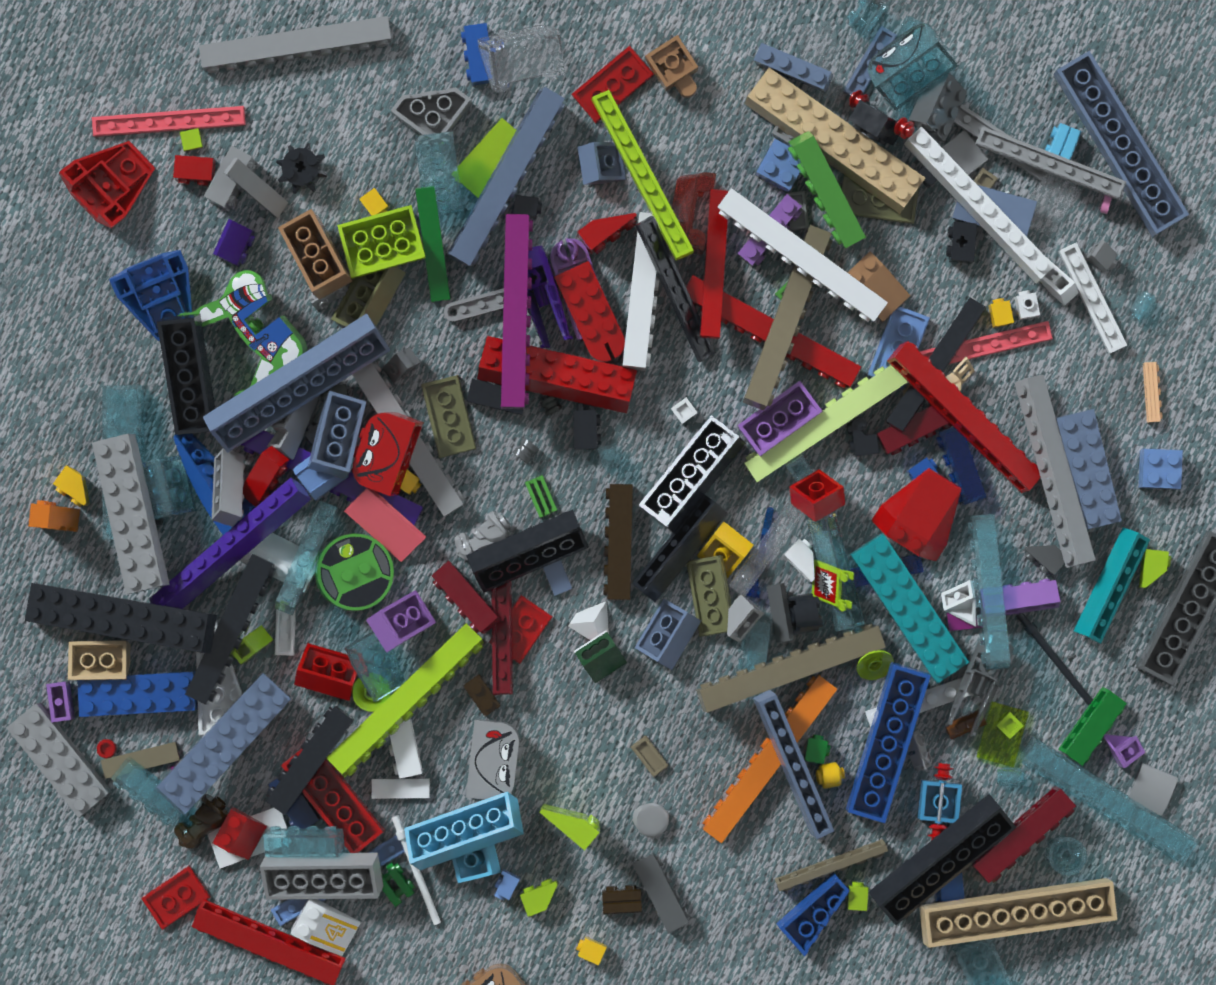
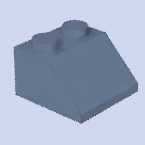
[578,142,626,185]

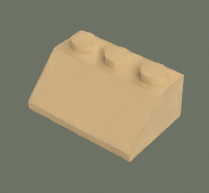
[68,641,131,680]

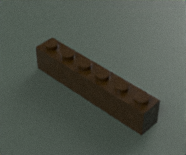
[603,484,633,600]

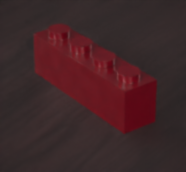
[876,406,952,456]
[431,560,501,635]

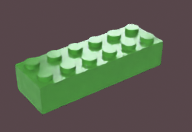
[787,131,866,248]

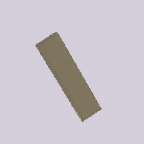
[101,742,180,779]

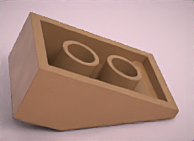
[847,251,910,322]

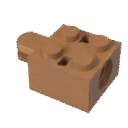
[645,35,698,98]

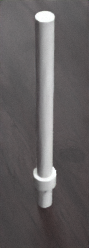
[392,815,441,925]

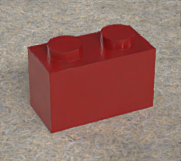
[173,155,216,186]

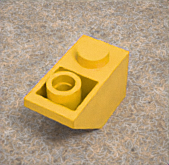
[53,465,90,507]

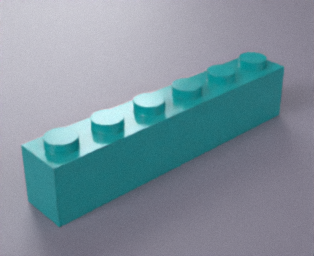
[1074,527,1150,644]

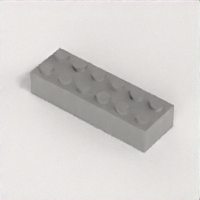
[6,702,112,818]
[260,853,384,900]

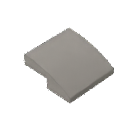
[1126,763,1178,816]

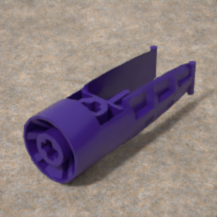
[528,245,573,348]

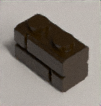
[463,674,501,717]
[602,884,642,915]

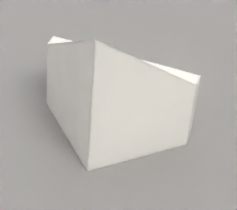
[941,580,976,627]
[568,602,609,640]

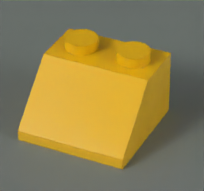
[697,521,754,578]

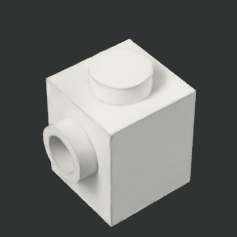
[1014,290,1040,320]

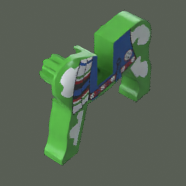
[178,270,307,396]

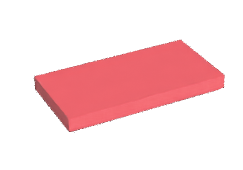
[344,488,426,562]

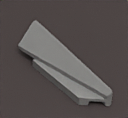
[267,395,320,460]

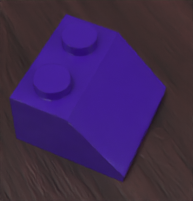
[213,219,256,267]

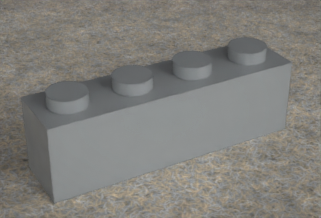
[212,448,245,527]

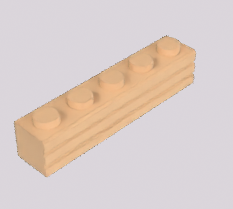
[1143,362,1162,423]

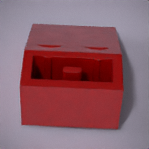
[577,213,637,255]

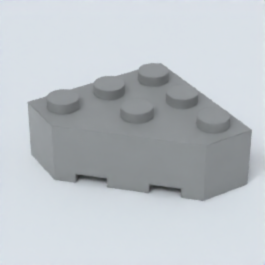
[391,88,472,148]

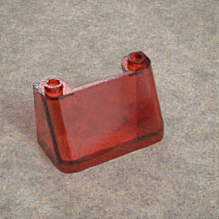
[672,172,716,255]

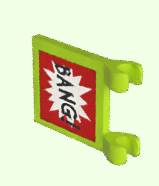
[812,559,854,611]

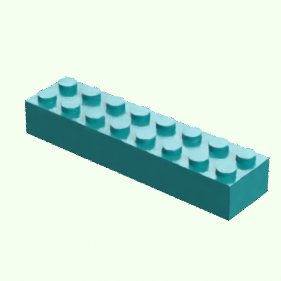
[849,533,969,684]

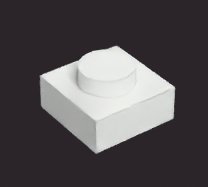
[671,397,697,424]

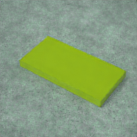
[451,118,517,198]

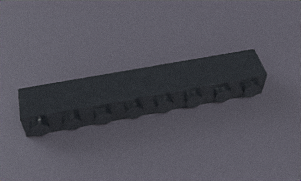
[185,554,276,705]

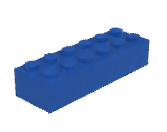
[77,671,198,717]

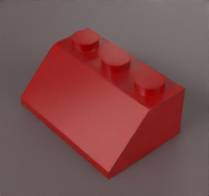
[294,643,362,701]

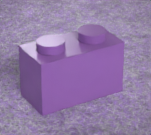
[46,681,75,723]

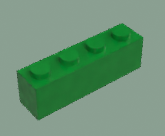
[1058,687,1127,766]

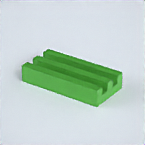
[525,475,557,518]

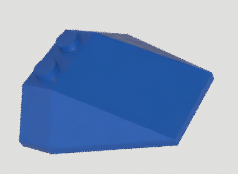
[109,250,192,341]

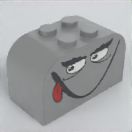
[466,719,523,800]

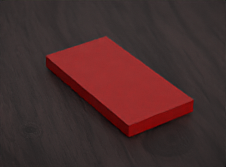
[571,46,654,124]

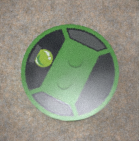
[315,533,394,611]

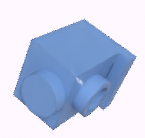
[494,869,520,901]

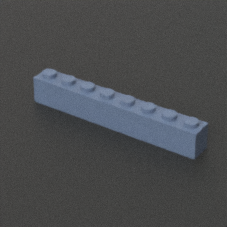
[753,690,834,839]

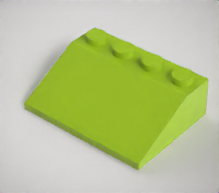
[337,205,426,279]
[540,804,600,851]

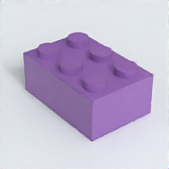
[366,590,436,653]

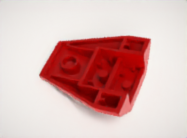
[59,141,155,229]
[871,468,962,561]

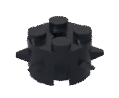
[276,143,327,194]

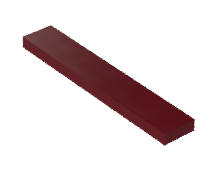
[491,581,513,695]

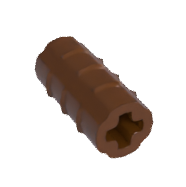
[944,709,987,740]

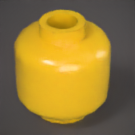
[816,762,845,789]

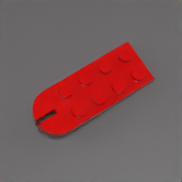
[554,261,625,362]

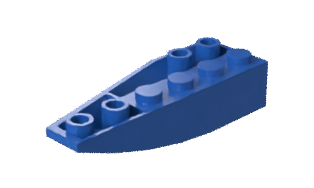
[173,433,256,535]

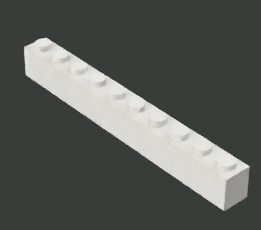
[904,126,1054,283]
[718,188,888,322]

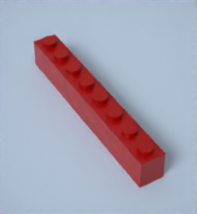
[191,899,346,985]

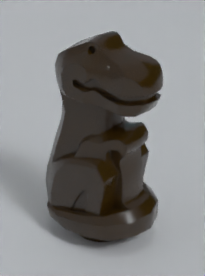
[174,794,228,849]

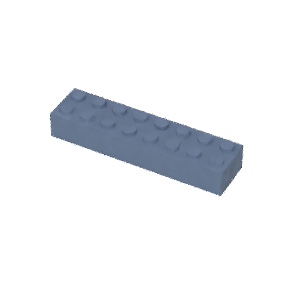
[154,673,291,815]

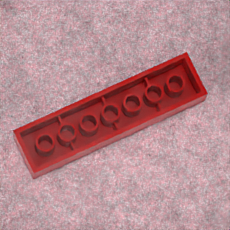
[477,336,637,414]

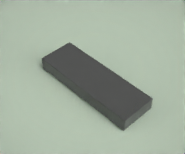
[766,583,794,643]

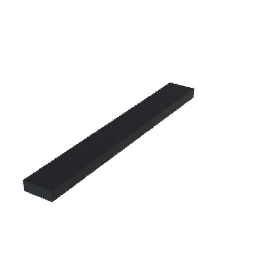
[635,216,716,362]
[886,297,986,433]

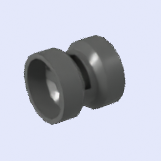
[512,438,539,464]

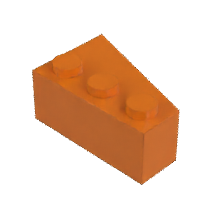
[28,500,80,532]

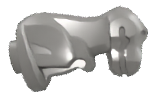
[454,511,511,561]

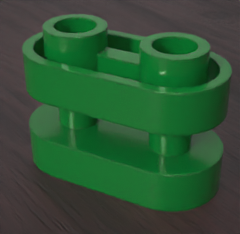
[381,862,416,907]

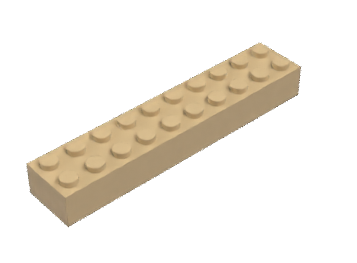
[744,68,925,214]
[919,878,1117,948]

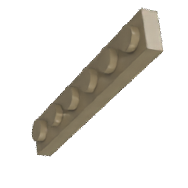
[775,839,888,891]

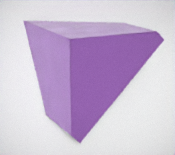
[1103,734,1145,768]

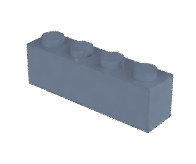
[754,43,833,93]

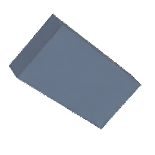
[543,560,572,596]

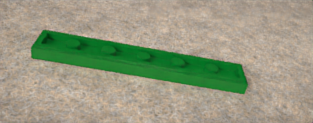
[415,186,450,302]

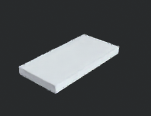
[207,808,293,868]

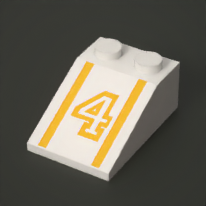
[291,899,361,956]

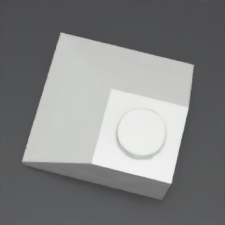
[783,539,815,582]

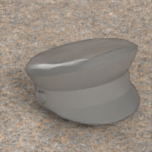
[633,803,669,837]

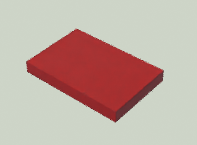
[489,595,553,664]
[141,865,211,930]

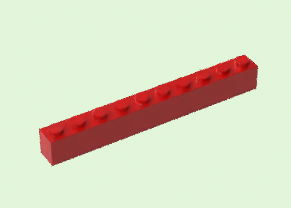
[686,275,861,389]
[887,341,1041,493]

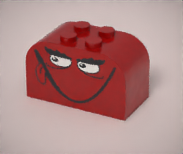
[352,412,424,496]

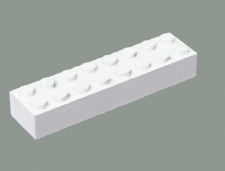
[623,212,662,371]

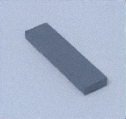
[843,26,898,96]

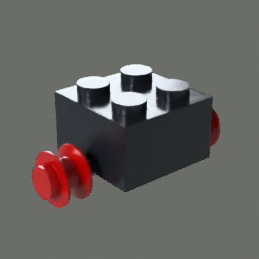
[848,90,914,146]

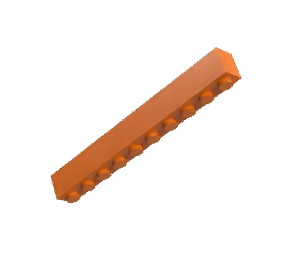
[702,675,837,844]

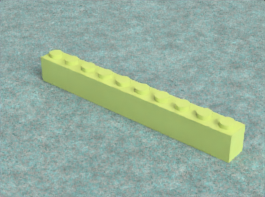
[744,365,908,482]

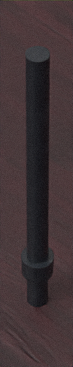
[1016,613,1093,706]

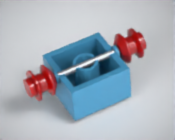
[917,763,962,840]

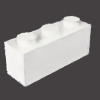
[387,718,423,779]

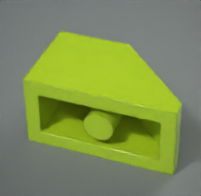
[1139,549,1171,588]

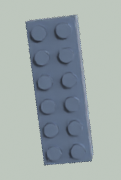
[1056,409,1122,529]

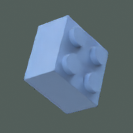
[755,139,800,193]
[1139,449,1183,490]

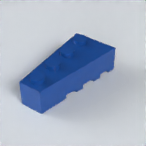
[776,872,850,956]

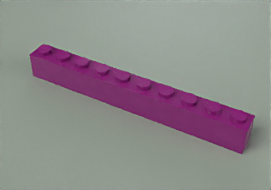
[501,214,533,409]

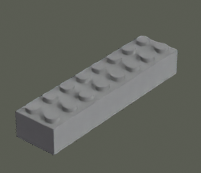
[92,434,170,594]

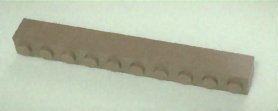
[743,225,833,411]
[696,623,886,713]

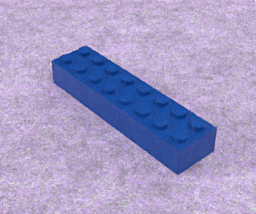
[846,662,931,823]

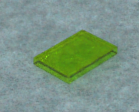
[976,702,1029,768]

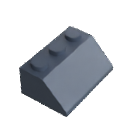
[635,599,701,670]

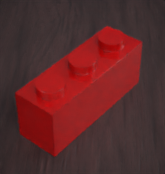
[242,446,290,507]

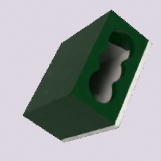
[574,631,627,683]

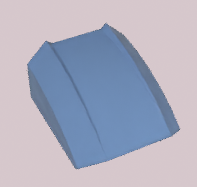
[292,457,349,501]

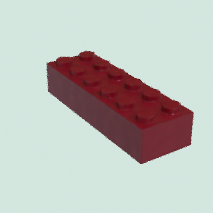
[971,786,1076,883]

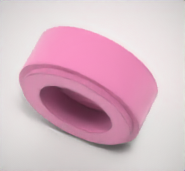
[1100,195,1112,214]

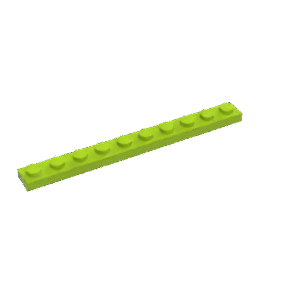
[592,90,694,261]

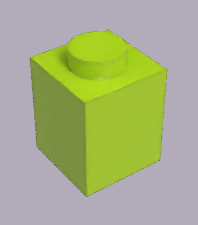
[846,882,868,911]

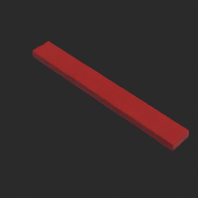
[700,189,729,339]

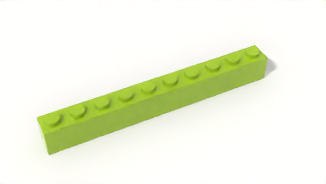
[327,623,484,778]

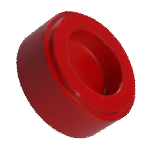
[97,739,117,759]

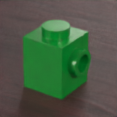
[804,734,831,764]

